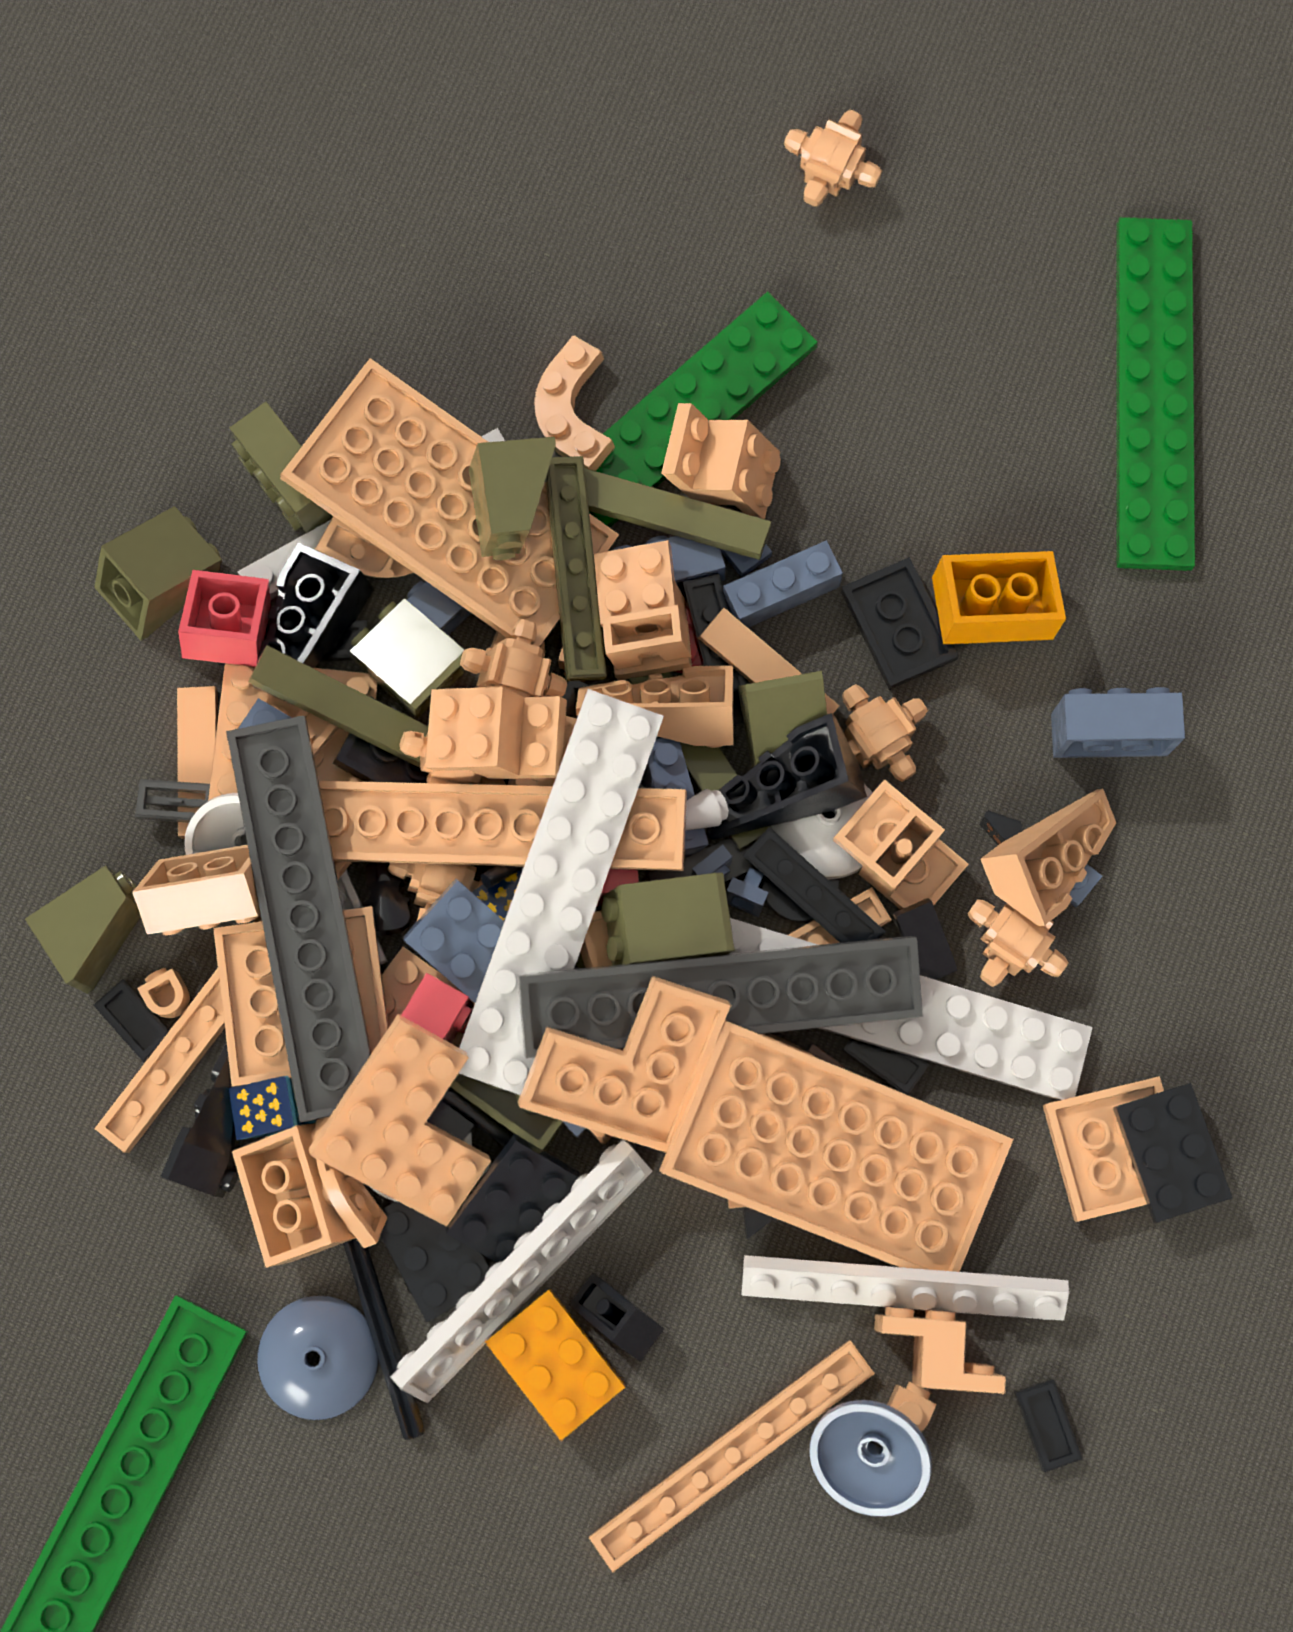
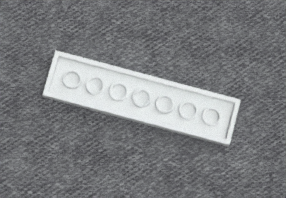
[391,1139,653,1403]

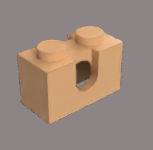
[602,605,691,670]

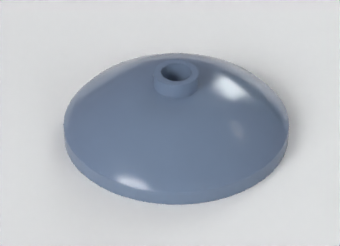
[258,1296,379,1420]
[810,1400,932,1516]

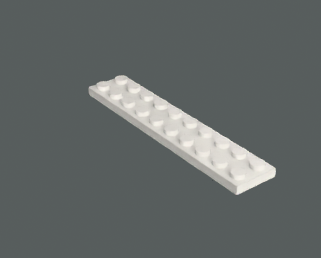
[459,689,664,1095]
[729,918,1093,1101]

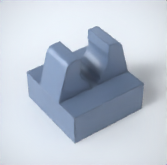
[726,867,768,917]

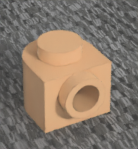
[137,968,190,1018]
[887,1382,937,1432]

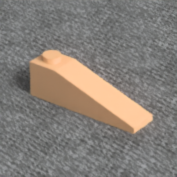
[576,665,734,748]
[980,788,1116,926]

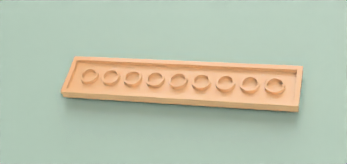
[319,781,687,871]

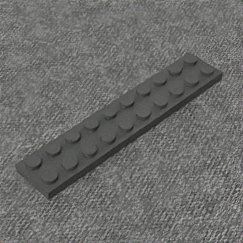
[226,715,371,1122]
[518,936,923,1058]

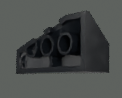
[253,543,374,701]
[707,713,867,840]
[160,1042,240,1198]

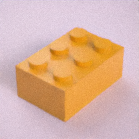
[932,551,1066,644]
[485,1289,626,1441]

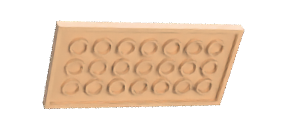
[280,358,619,647]
[659,1020,1013,1272]

